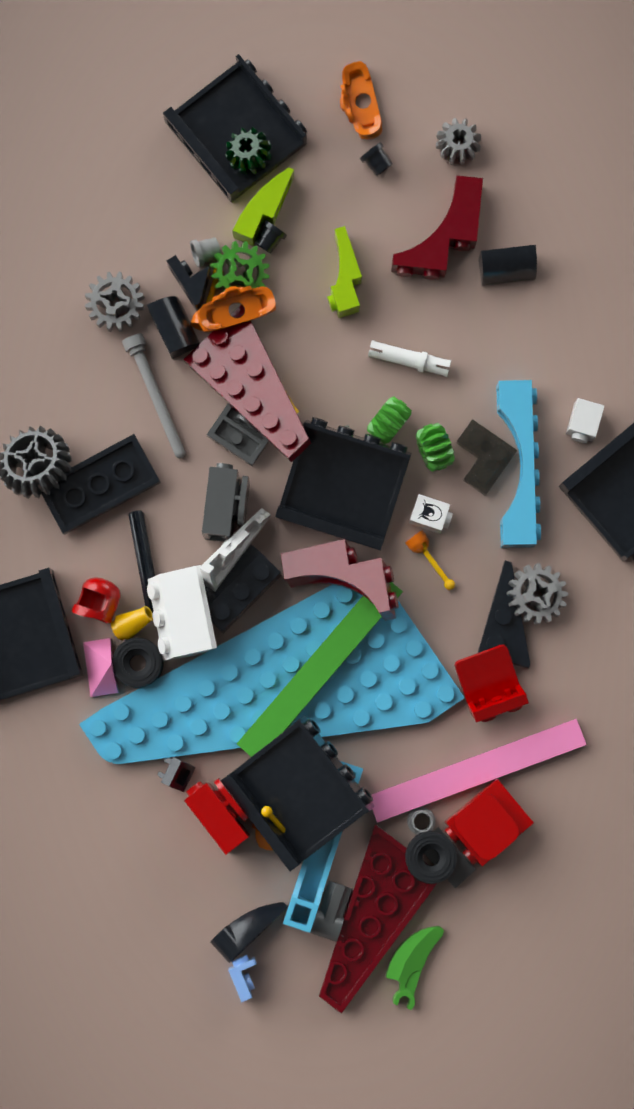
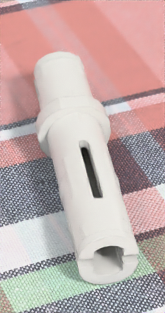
[368,340,451,377]

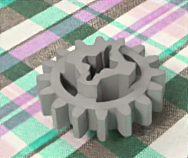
[85,272,145,332]
[507,563,568,624]

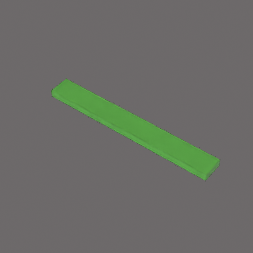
[237,583,403,757]

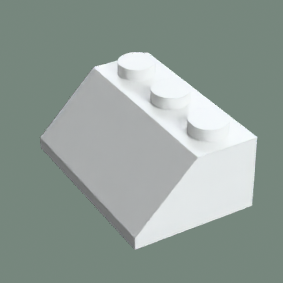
[147,565,217,661]

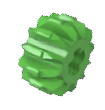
[367,396,412,444]
[416,423,455,472]

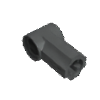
[310,881,352,942]

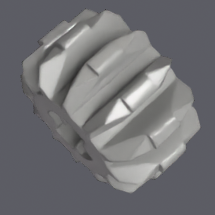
[436,118,482,165]

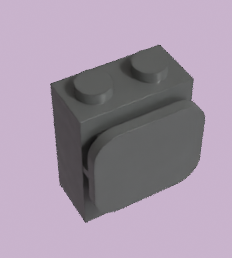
[202,463,250,542]

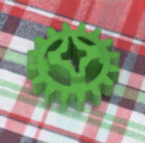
[210,241,270,292]

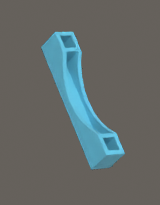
[496,380,541,548]
[283,761,363,933]

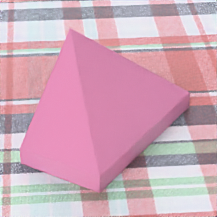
[83,638,119,697]

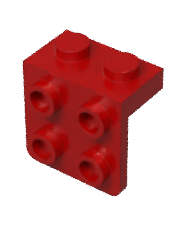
[454,645,529,723]

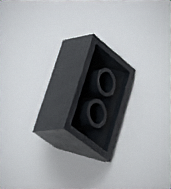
[203,544,282,634]

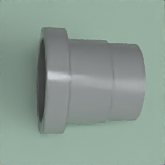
[190,237,221,267]
[407,807,435,835]

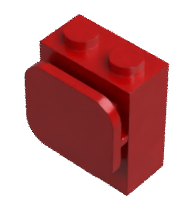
[184,778,250,855]
[444,779,534,867]

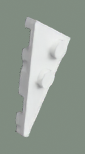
[200,508,271,592]

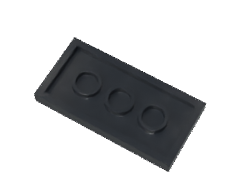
[41,434,161,535]

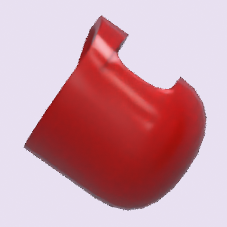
[71,577,121,624]

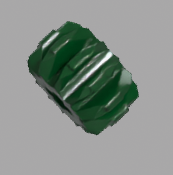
[226,127,272,175]

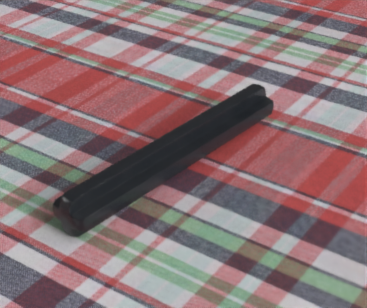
[128,510,155,613]

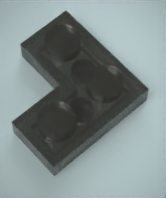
[456,419,517,496]

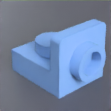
[228,955,257,1002]

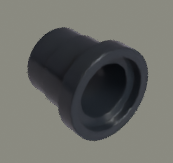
[359,142,393,176]
[254,220,287,254]

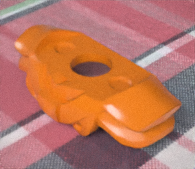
[340,61,382,139]
[197,286,276,332]

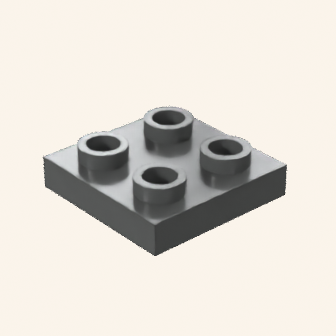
[206,404,269,466]

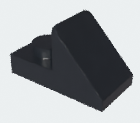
[166,255,210,311]

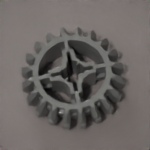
[0,426,72,499]

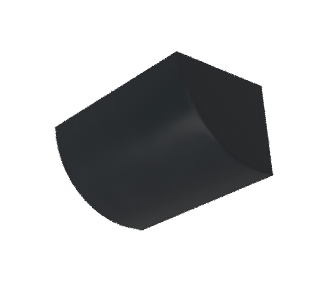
[478,245,537,286]
[147,296,200,359]

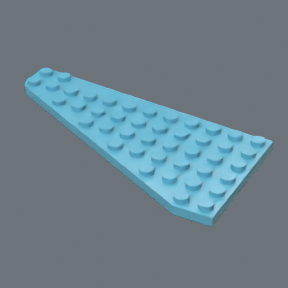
[79,584,465,764]

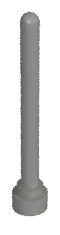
[122,333,185,458]

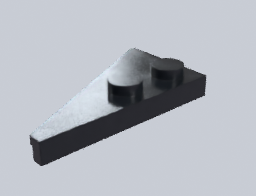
[477,560,530,669]

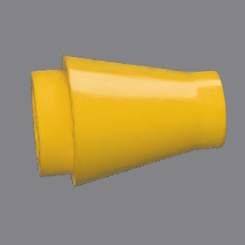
[111,606,153,641]

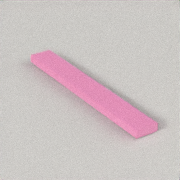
[371,719,587,823]

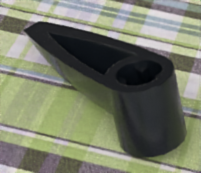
[210,902,288,963]

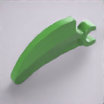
[386,926,444,1010]

